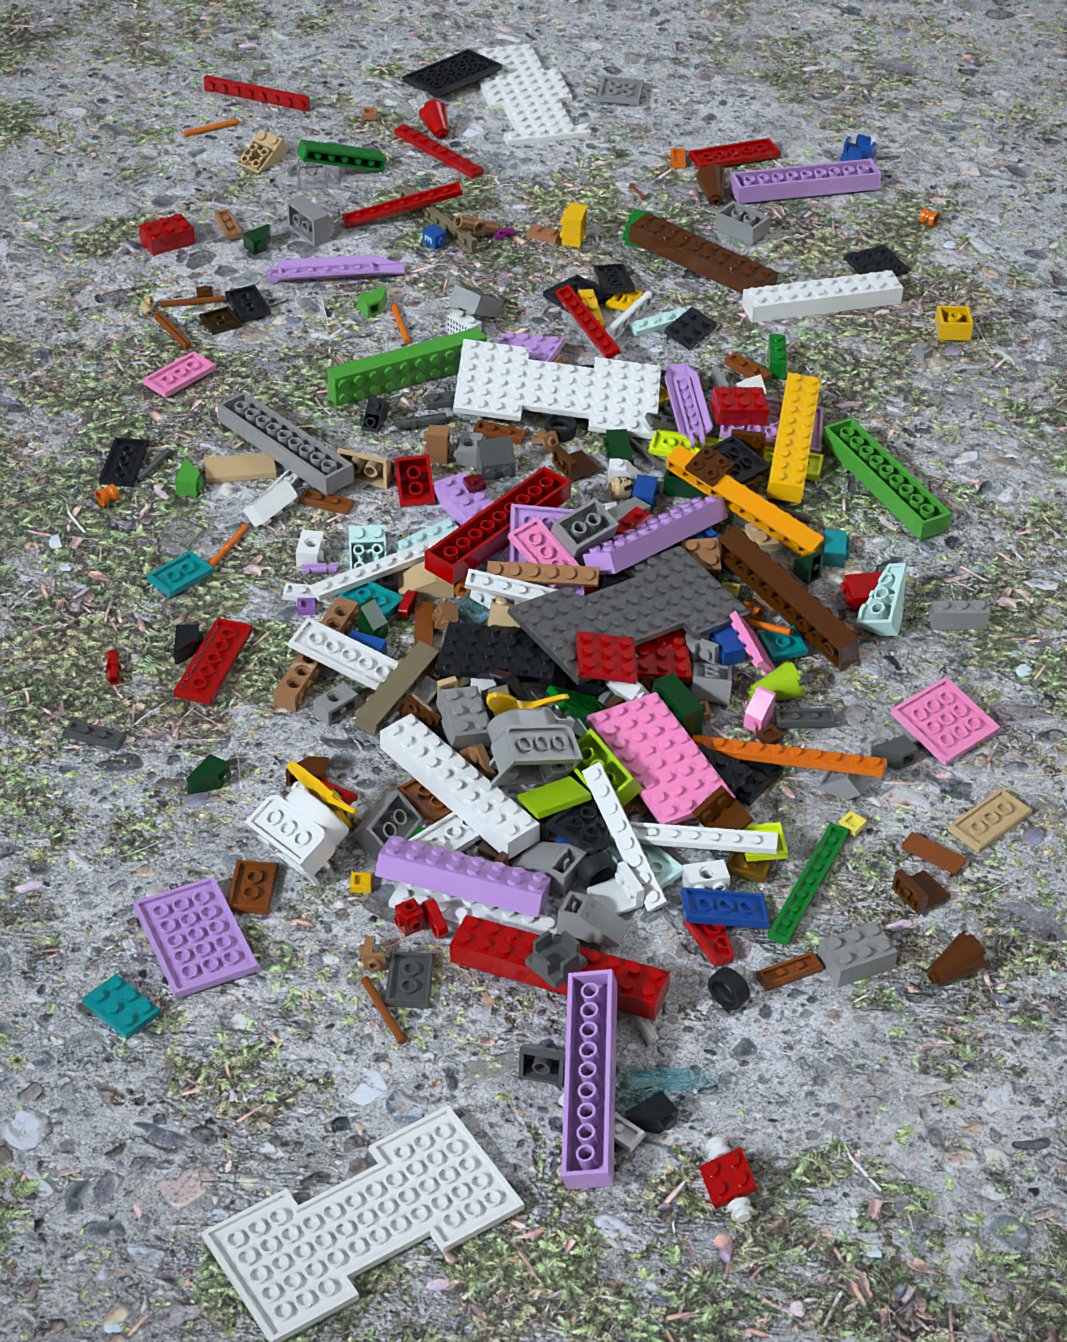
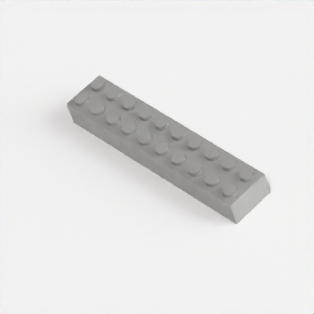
[217,391,354,496]

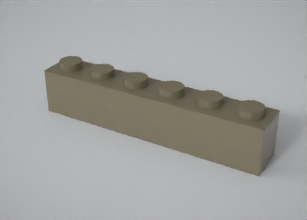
[354,640,440,737]

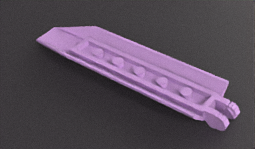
[266,255,405,283]
[664,363,713,447]

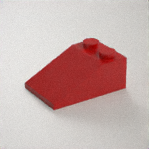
[394,455,435,507]

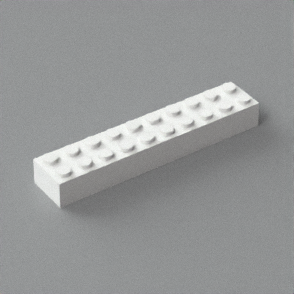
[742,270,903,323]
[380,713,540,860]

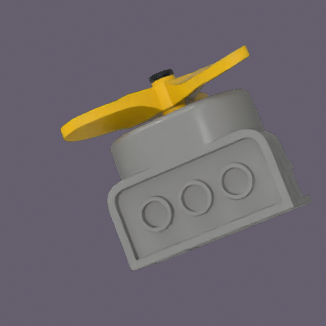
[486,692,583,786]

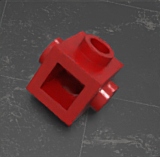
[393,898,426,937]

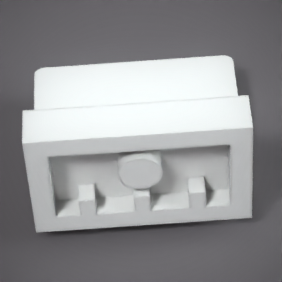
[587,861,644,915]

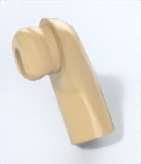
[140,296,154,317]

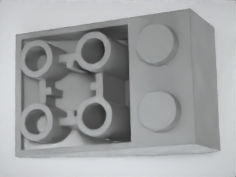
[511,842,587,895]
[556,891,629,947]

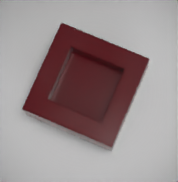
[463,473,486,493]

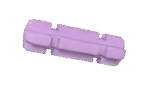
[301,562,337,574]

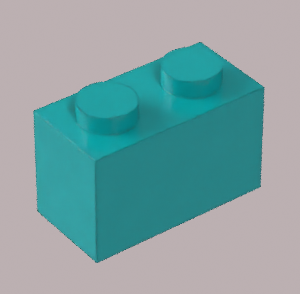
[822,529,850,568]

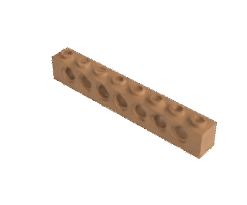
[273,597,358,712]

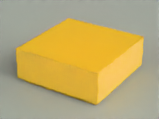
[350,872,372,893]

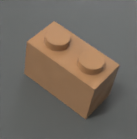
[424,424,450,464]

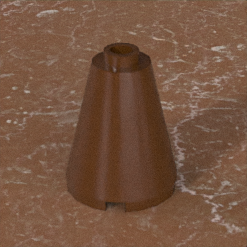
[696,164,726,205]
[927,931,989,986]

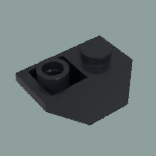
[361,396,390,433]

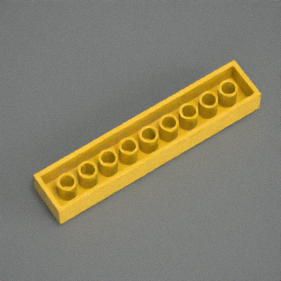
[766,372,821,503]

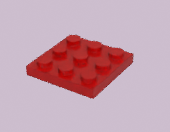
[575,631,638,684]

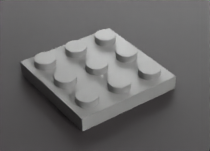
[597,76,644,106]

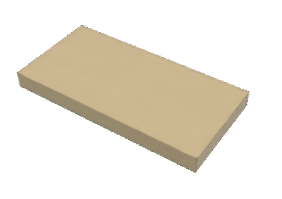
[204,453,277,483]
[947,788,1032,853]

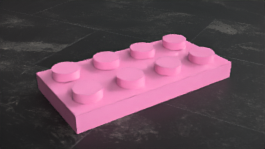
[143,351,216,398]
[507,517,580,589]
[730,611,776,676]

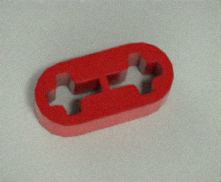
[398,589,418,619]
[422,898,448,939]

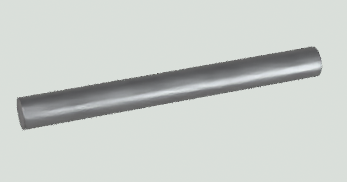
[628,436,666,475]

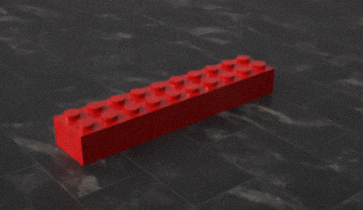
[425,466,572,585]
[449,914,670,1021]

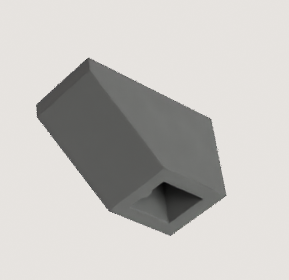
[870,735,919,770]

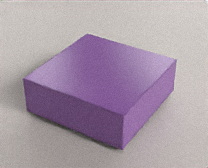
[297,598,316,615]

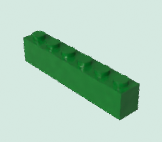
[297,139,387,172]

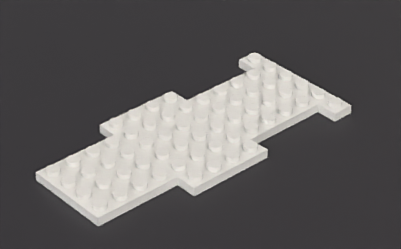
[477,44,591,146]

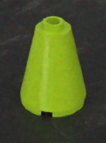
[748,661,804,701]

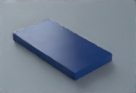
[680,887,770,929]

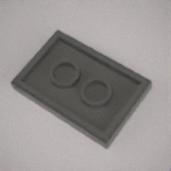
[385,951,434,1009]

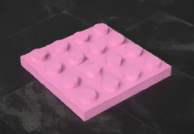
[890,677,1000,766]

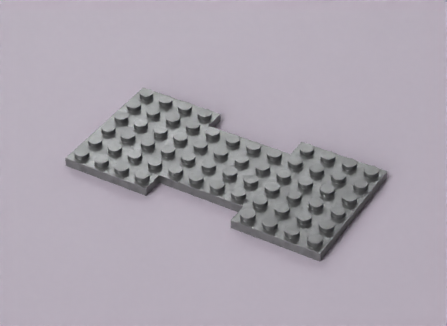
[507,546,751,685]

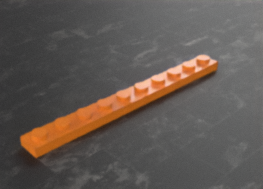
[692,735,887,777]

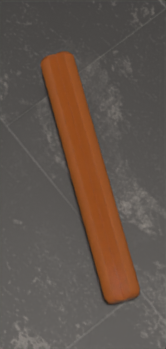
[154,312,191,350]

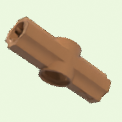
[454,215,498,235]

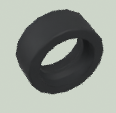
[544,414,576,443]
[576,851,617,889]
[707,967,750,1011]

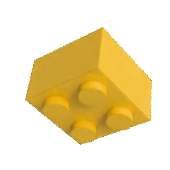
[560,203,588,248]
[934,306,974,341]

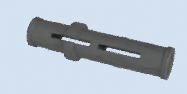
[395,412,447,430]

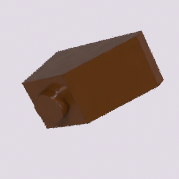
[286,756,329,786]

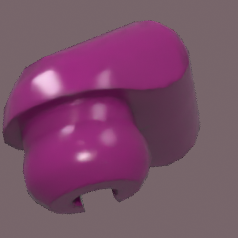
[495,228,514,240]

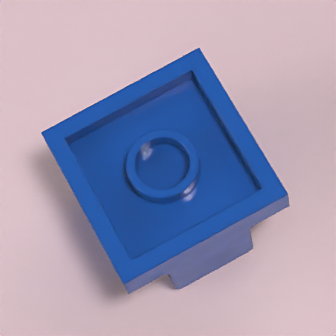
[840,134,877,161]

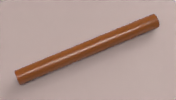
[160,295,225,307]
[361,976,407,1045]

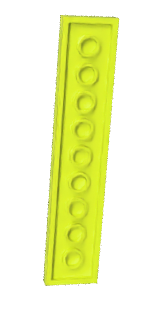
[648,429,824,481]

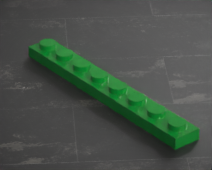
[767,823,849,946]

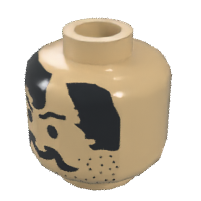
[607,476,634,499]

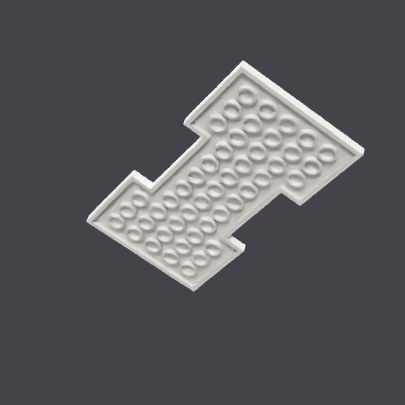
[453,339,661,439]
[201,1105,524,1342]

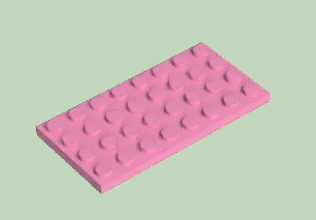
[587,692,735,825]

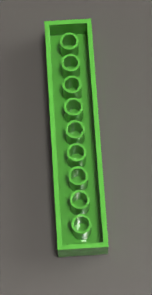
[327,327,487,406]
[822,417,952,540]

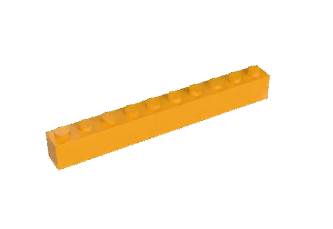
[666,444,824,556]

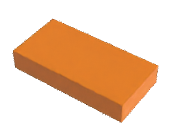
[670,148,686,168]

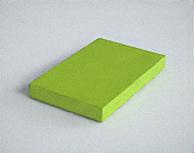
[517,776,591,819]

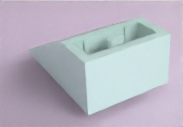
[349,525,386,570]

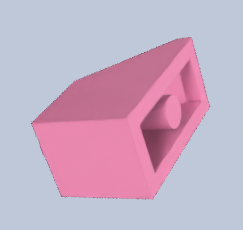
[743,686,776,733]

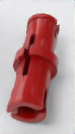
[106,650,121,685]

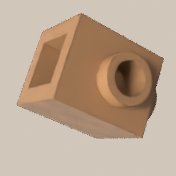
[432,600,459,631]

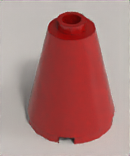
[419,100,449,140]

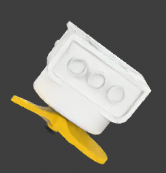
[245,761,358,887]

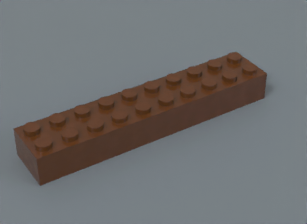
[628,212,778,294]
[718,526,859,672]

